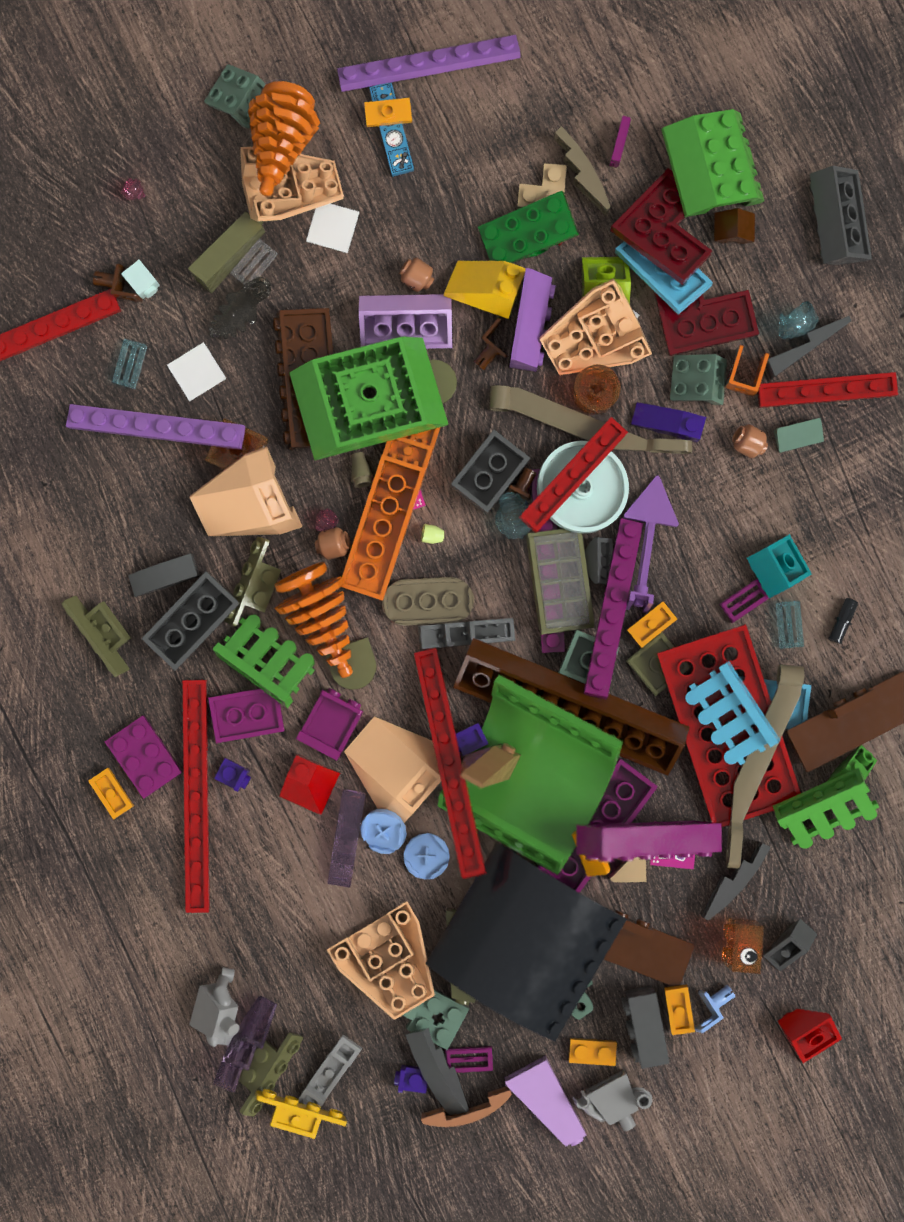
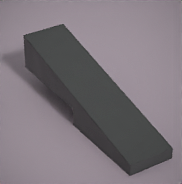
[766,316,852,380]

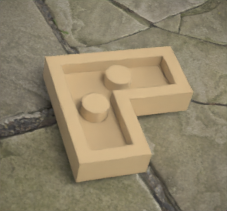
[517,163,567,209]

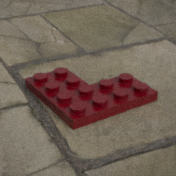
[610,168,712,285]
[653,290,759,356]

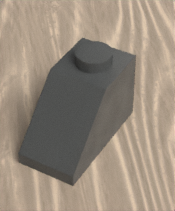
[763,919,817,971]

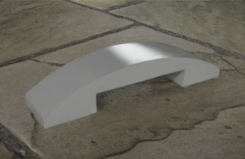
[298,1035,362,1106]

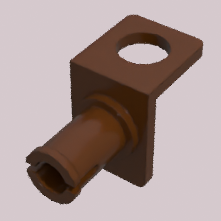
[93,264,143,302]
[474,318,509,371]
[498,467,537,519]

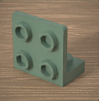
[204,64,266,129]
[670,354,727,405]

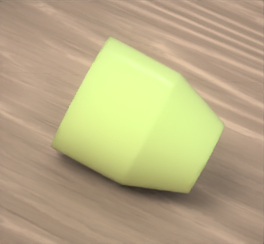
[421,524,444,544]

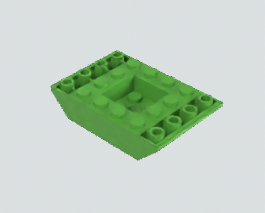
[289,337,448,461]

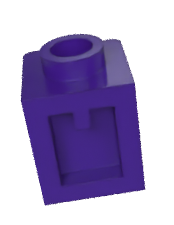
[456,723,489,756]
[214,758,251,792]
[394,1065,427,1094]

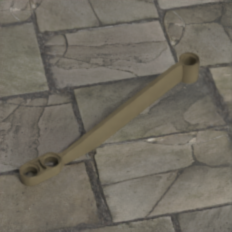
[489,385,693,454]
[726,664,804,869]

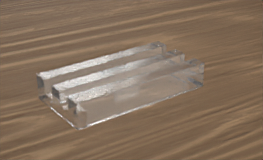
[231,238,278,289]

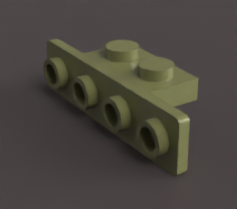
[224,537,281,626]
[61,596,131,677]
[236,1033,303,1116]

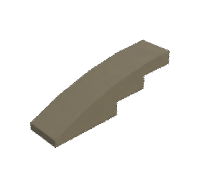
[554,126,610,215]

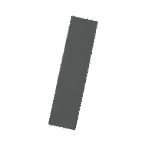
[418,618,515,649]
[701,842,771,921]
[406,1028,469,1115]

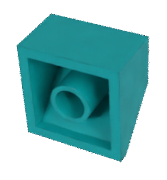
[747,534,812,598]

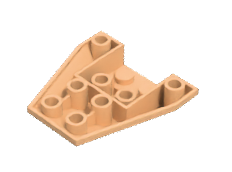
[240,147,344,221]
[539,278,652,375]
[190,447,302,536]
[344,716,441,823]
[327,901,435,1020]

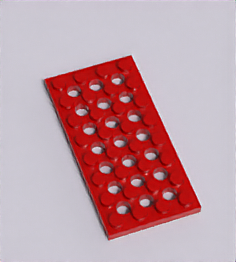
[657,624,801,827]

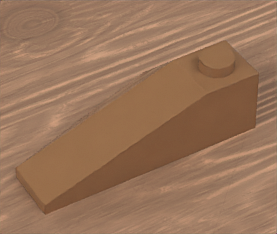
[460,743,521,788]

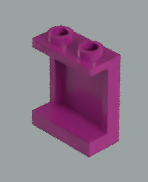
[296,688,364,761]

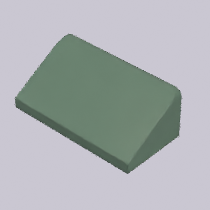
[774,418,824,453]

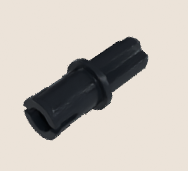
[828,598,858,644]

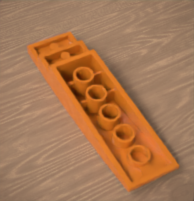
[341,427,441,601]

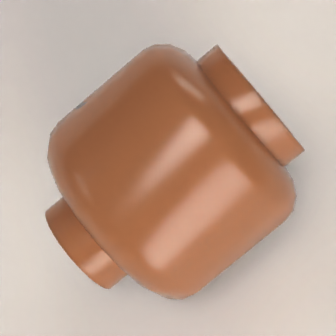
[399,258,434,292]
[732,424,768,458]
[315,527,351,560]

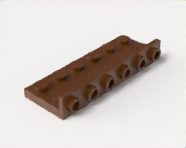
[273,308,333,450]

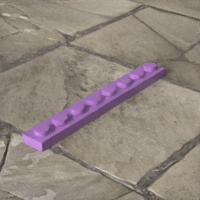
[337,35,521,92]
[66,404,245,449]

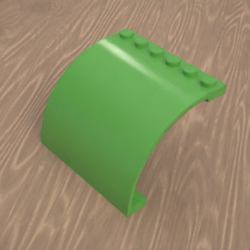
[438,675,623,875]

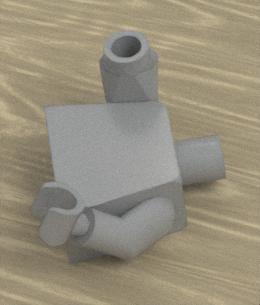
[189,967,241,1047]
[572,1069,652,1131]

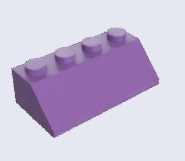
[509,268,556,372]

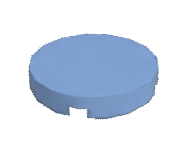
[360,809,407,854]
[404,833,450,879]

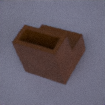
[714,208,755,244]

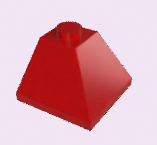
[279,754,340,815]
[778,1009,842,1063]

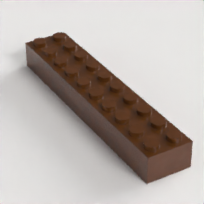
[453,638,689,776]

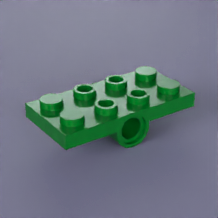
[478,191,579,263]

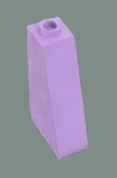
[505,1056,586,1146]

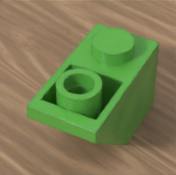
[827,745,877,782]

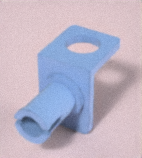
[695,985,735,1033]

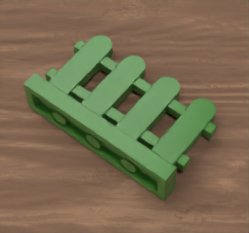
[213,615,315,709]
[773,768,879,849]

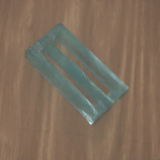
[112,339,147,390]
[776,601,804,649]

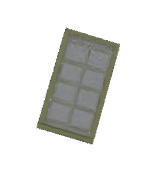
[526,529,594,635]

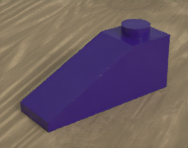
[631,402,706,443]

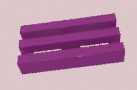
[609,116,631,168]
[719,578,769,623]
[446,1046,493,1073]

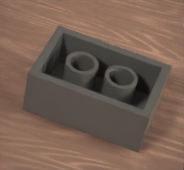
[451,430,530,515]
[621,986,670,1069]

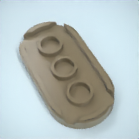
[382,577,474,626]

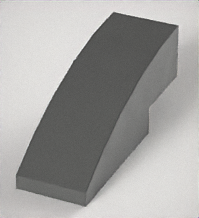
[128,554,200,597]

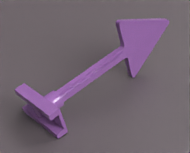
[624,476,679,613]

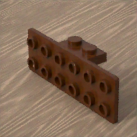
[786,671,904,772]
[604,910,695,986]

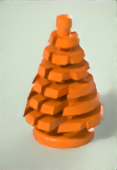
[248,81,320,196]
[274,562,353,678]

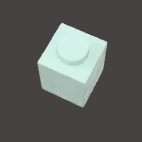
[121,260,160,299]

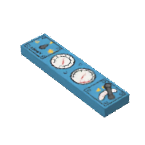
[369,82,414,177]

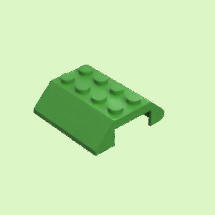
[661,109,764,217]

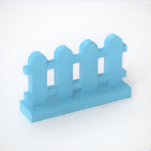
[685,661,780,765]

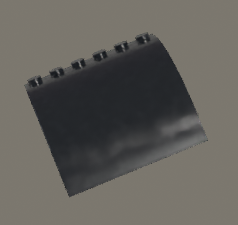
[425,842,627,1041]

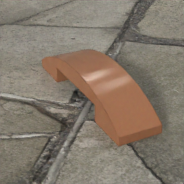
[421,1086,512,1127]

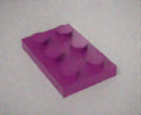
[208,689,285,743]
[105,715,183,799]

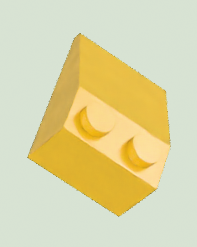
[443,261,526,319]

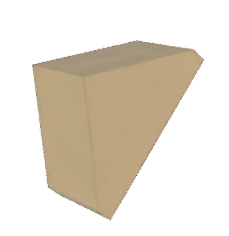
[608,858,646,882]

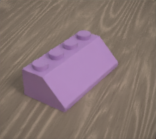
[359,294,452,349]

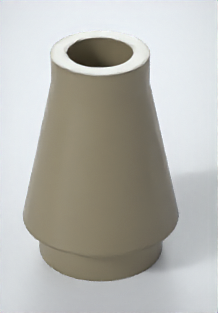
[351,452,374,488]

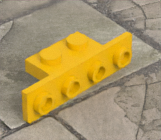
[255,1089,347,1139]

